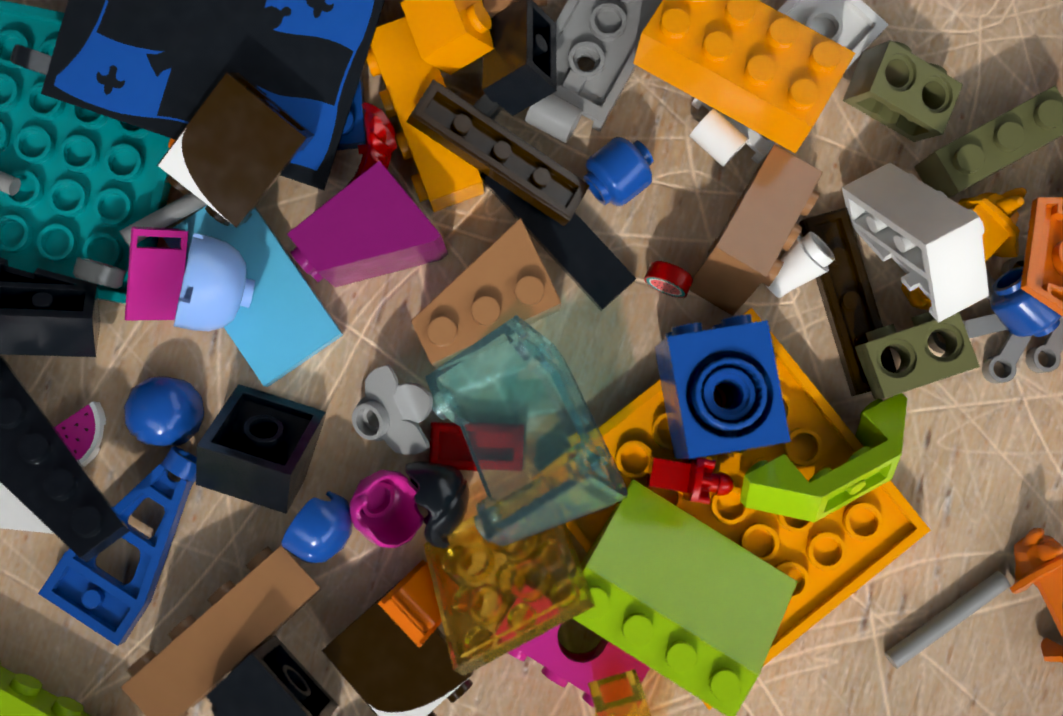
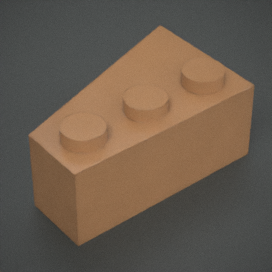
[690,144,823,316]
[411,218,561,369]

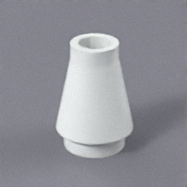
[767,231,835,298]

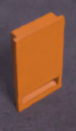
[378,557,464,648]

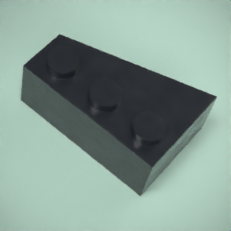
[0,258,101,357]

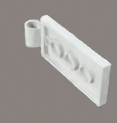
[689,0,889,167]

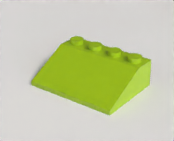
[558,479,798,716]

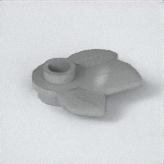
[352,365,433,455]

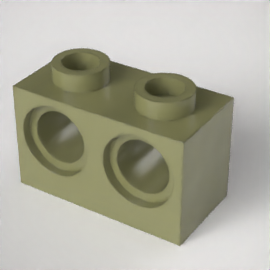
[843,40,963,142]
[855,312,980,399]

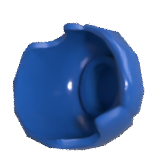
[124,376,204,446]
[281,491,353,563]

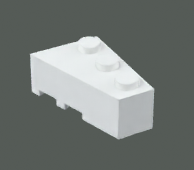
[842,163,989,323]

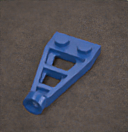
[38,446,196,646]

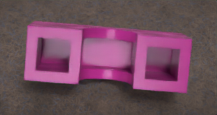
[497,580,650,715]

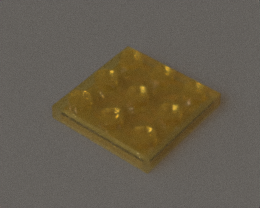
[423,477,595,676]

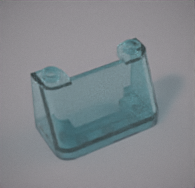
[425,315,628,546]

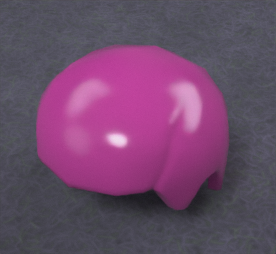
[350,469,424,548]

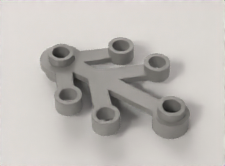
[928,256,1063,384]

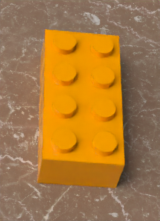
[633,0,856,154]

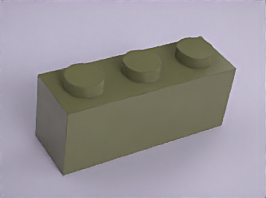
[914,86,1063,198]

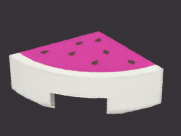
[55,401,106,467]

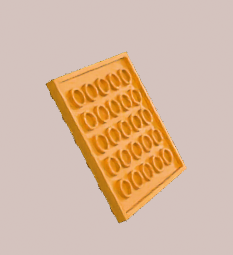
[531,307,931,710]

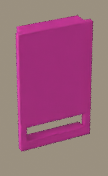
[124,226,188,321]

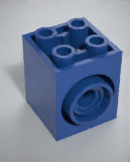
[655,314,791,459]

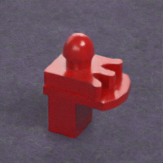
[646,457,734,504]

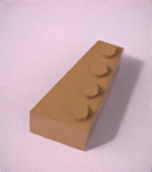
[121,545,320,716]

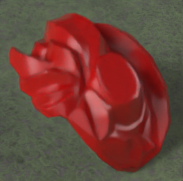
[347,102,398,186]

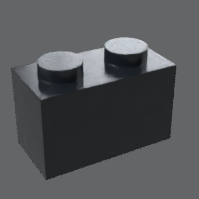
[482,0,557,116]

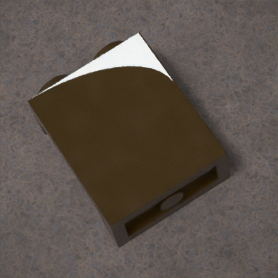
[157,73,315,228]
[322,579,475,716]

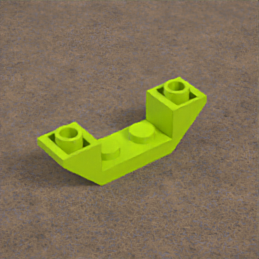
[740,393,907,522]

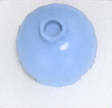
[174,233,255,331]

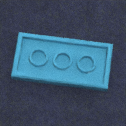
[163,205,344,387]

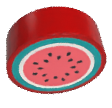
[644,261,693,298]

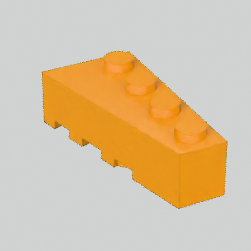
[401,0,494,75]

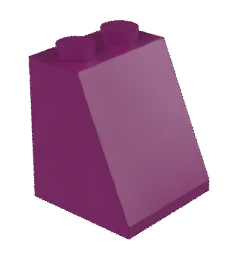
[287,160,448,288]

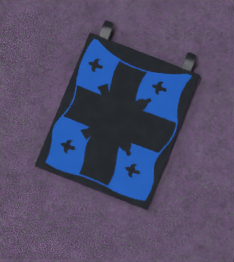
[11,0,385,191]

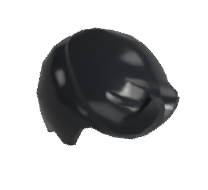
[405,461,469,548]

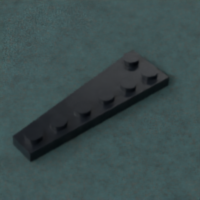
[0,354,130,562]

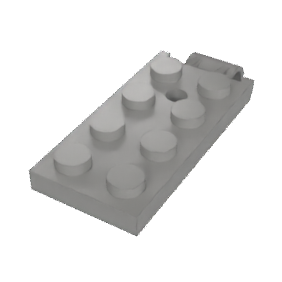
[525,0,662,143]

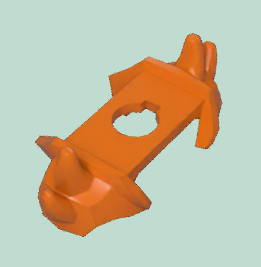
[1010,528,1063,663]

